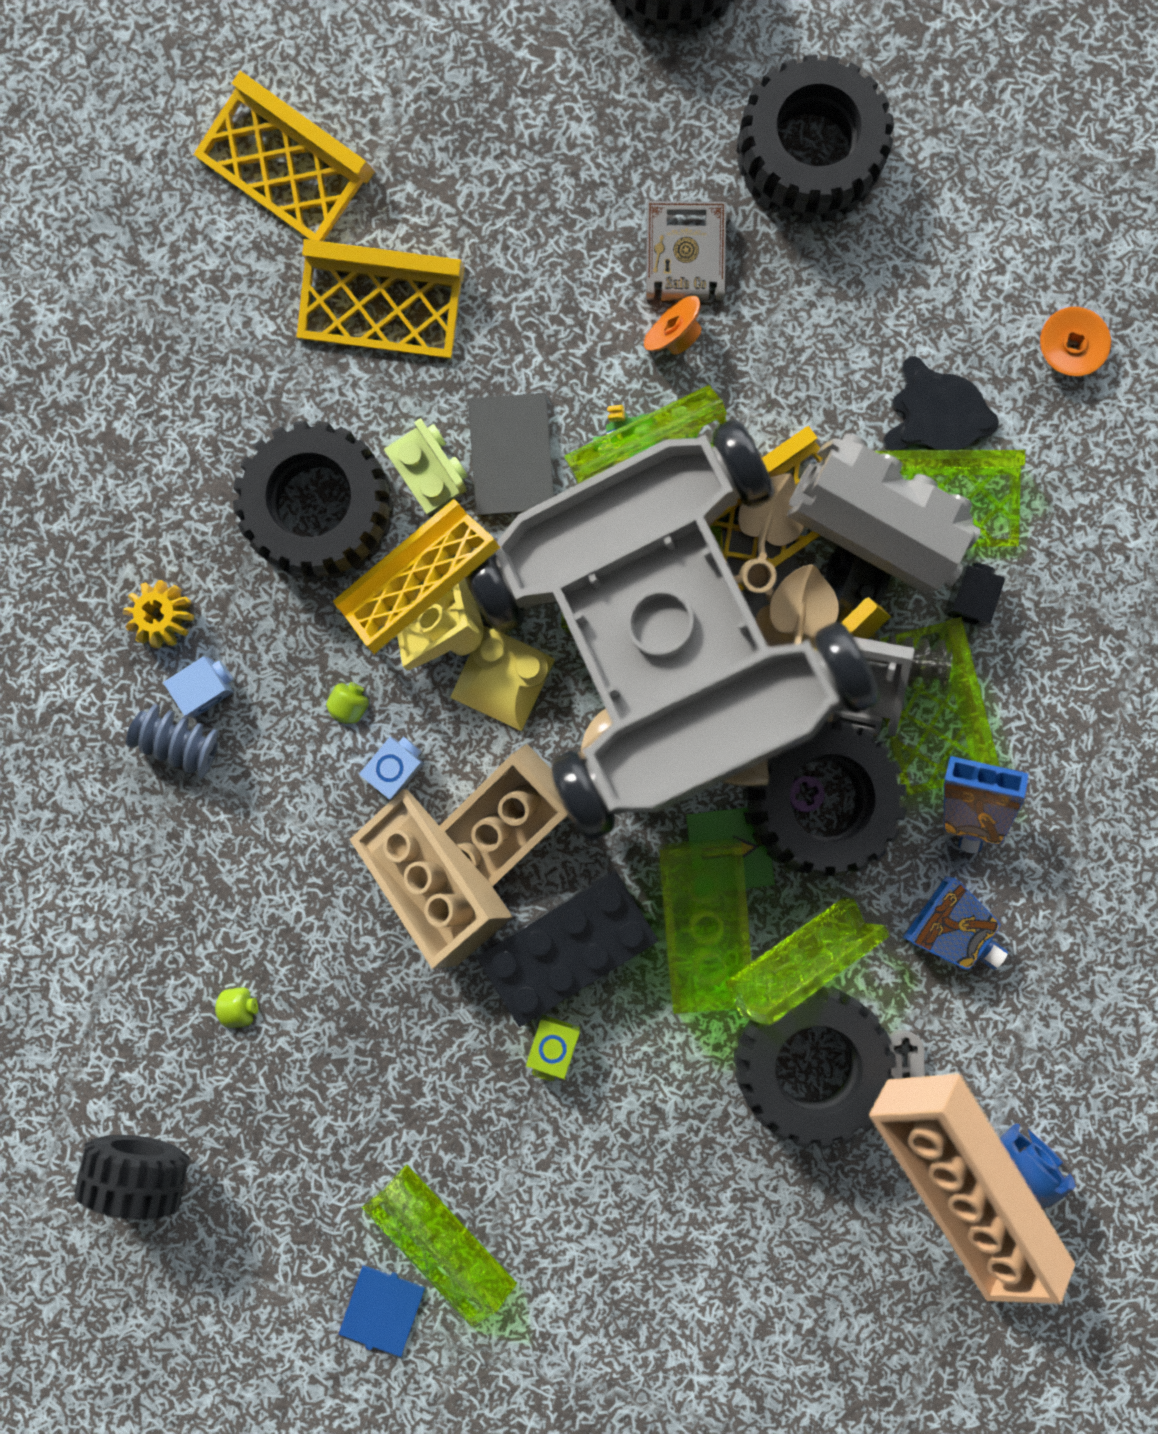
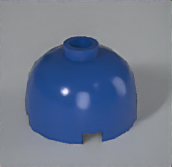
[999,1123,1076,1209]

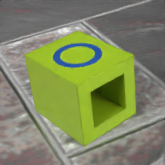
[526,1014,580,1081]

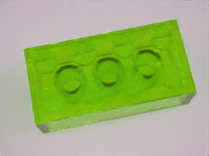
[656,838,756,1014]

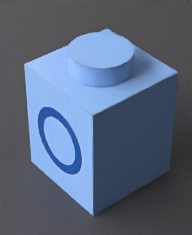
[163,656,234,718]
[359,736,425,800]

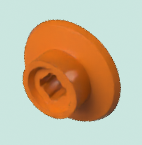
[644,296,702,354]
[1040,306,1111,376]

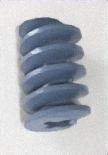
[126,704,218,778]

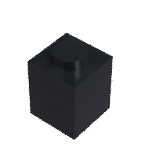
[944,563,1006,627]

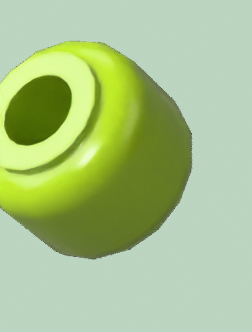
[326,682,369,724]
[215,987,258,1028]

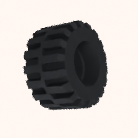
[74,1135,189,1220]

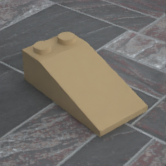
[440,744,568,887]
[349,789,513,969]

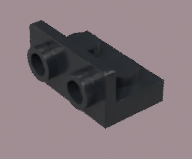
[825,545,892,622]

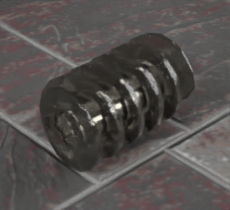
[867,633,952,693]

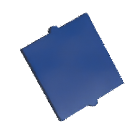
[338,1265,425,1357]

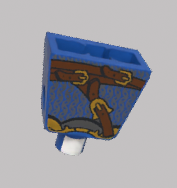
[943,756,1029,853]
[902,876,1008,970]

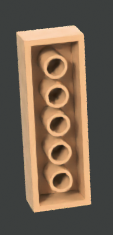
[869,1074,1075,1304]

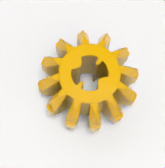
[123,580,194,649]

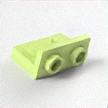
[384,418,468,516]

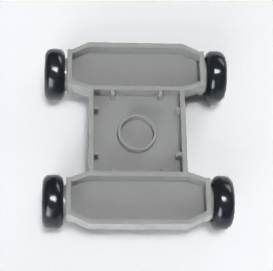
[465,419,880,840]

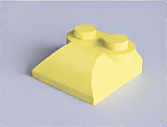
[397,578,484,671]
[450,626,555,731]

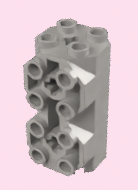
[787,434,980,594]

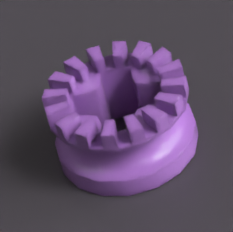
[790,776,825,812]

